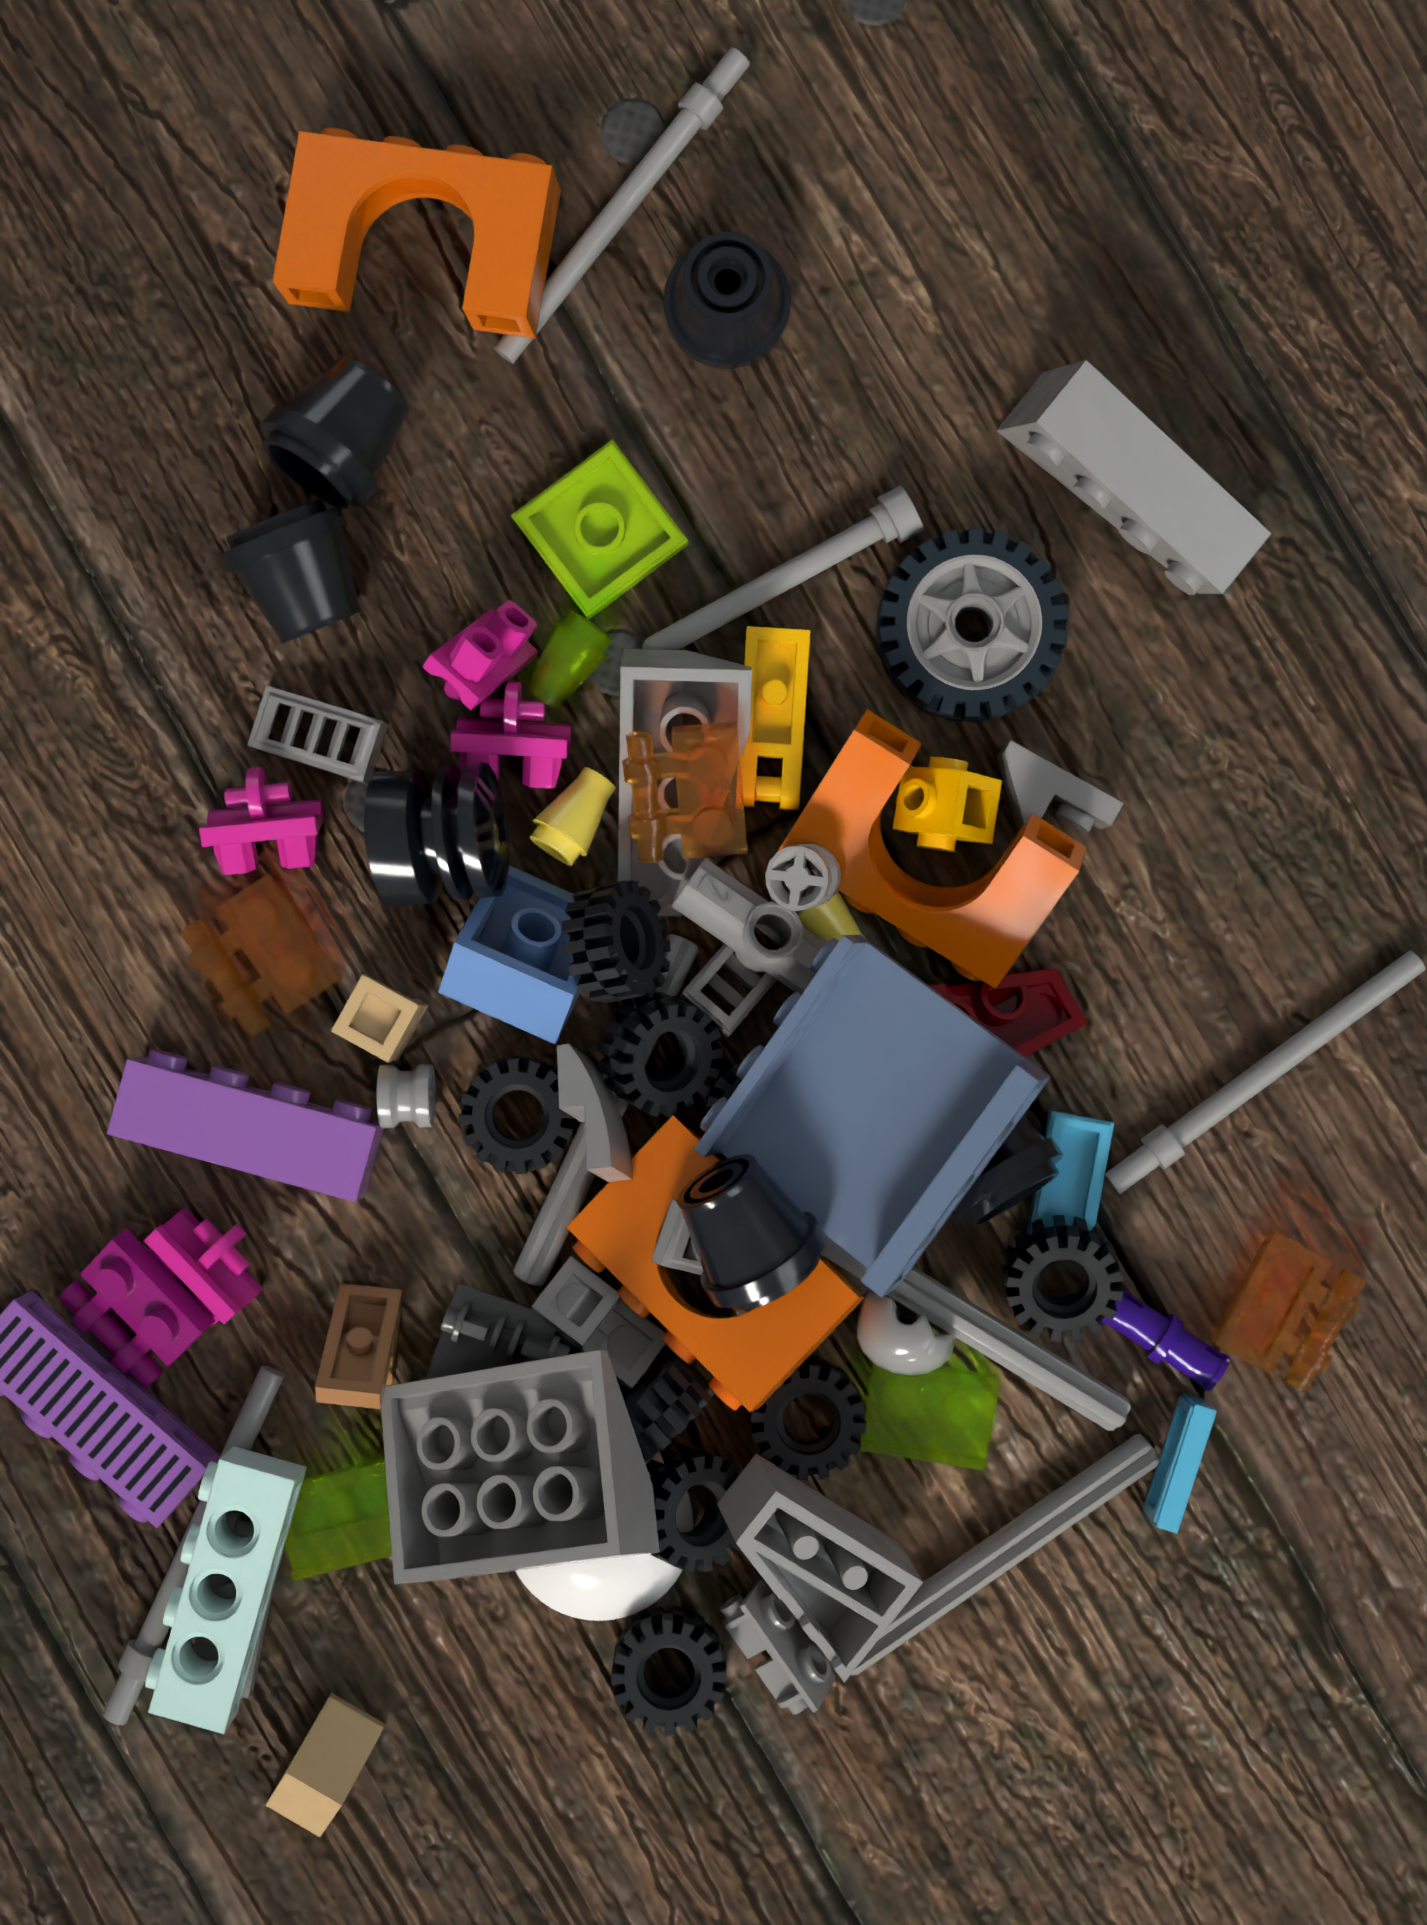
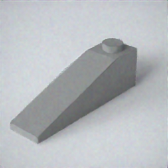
[618,649,752,916]

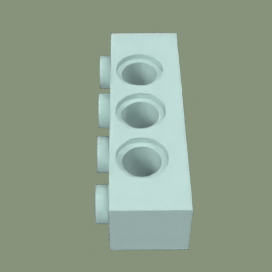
[145,1446,307,1734]

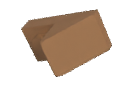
[315,1283,403,1409]

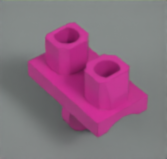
[422,600,538,710]
[450,682,572,789]
[199,767,325,875]
[144,1208,263,1326]

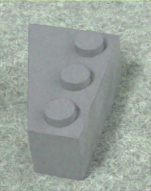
[717,1454,924,1683]

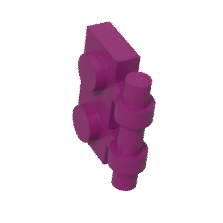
[58,1228,215,1389]

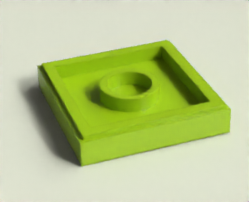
[511,439,689,620]

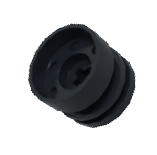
[364,762,510,907]

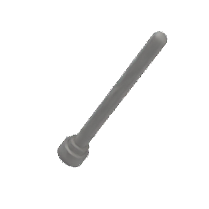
[642,485,924,650]

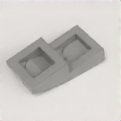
[557,1044,633,1182]
[531,1256,666,1391]

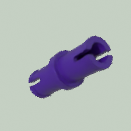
[1101,1287,1230,1392]

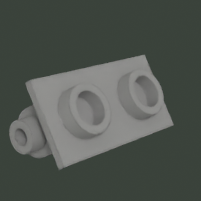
[720,1576,836,1715]

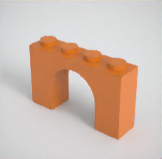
[272,128,561,339]
[777,709,1087,989]
[566,1115,865,1412]

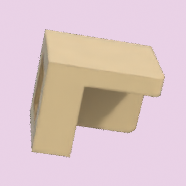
[331,974,428,1062]

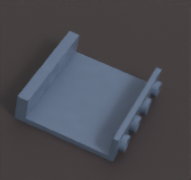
[694,935,1051,1298]

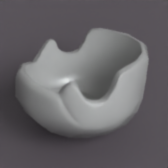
[857,1292,955,1376]

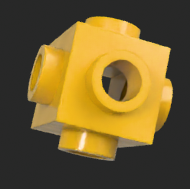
[893,757,1002,852]

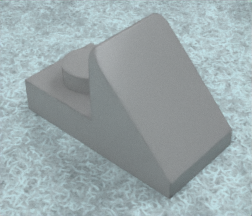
[997,741,1124,834]

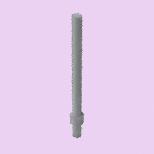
[493,47,750,364]
[1105,950,1426,1195]
[102,1365,285,1725]

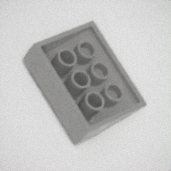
[381,1349,660,1584]

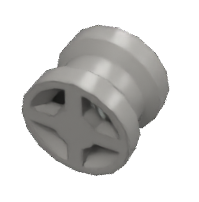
[765,843,841,911]
[377,1064,436,1128]

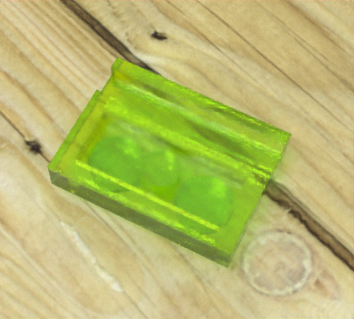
[860,1362,1000,1471]
[284,1458,392,1581]

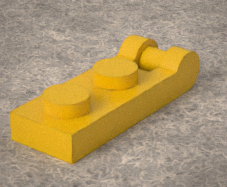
[735,626,810,810]

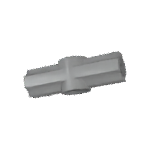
[672,858,827,995]

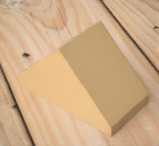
[266,1692,386,1837]

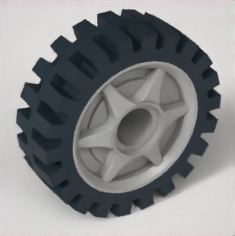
[876,528,1069,723]

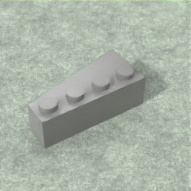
[996,360,1272,595]

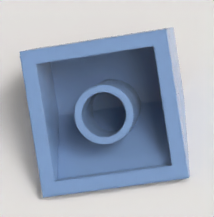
[438,865,581,1044]

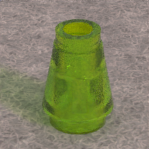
[526,610,614,709]

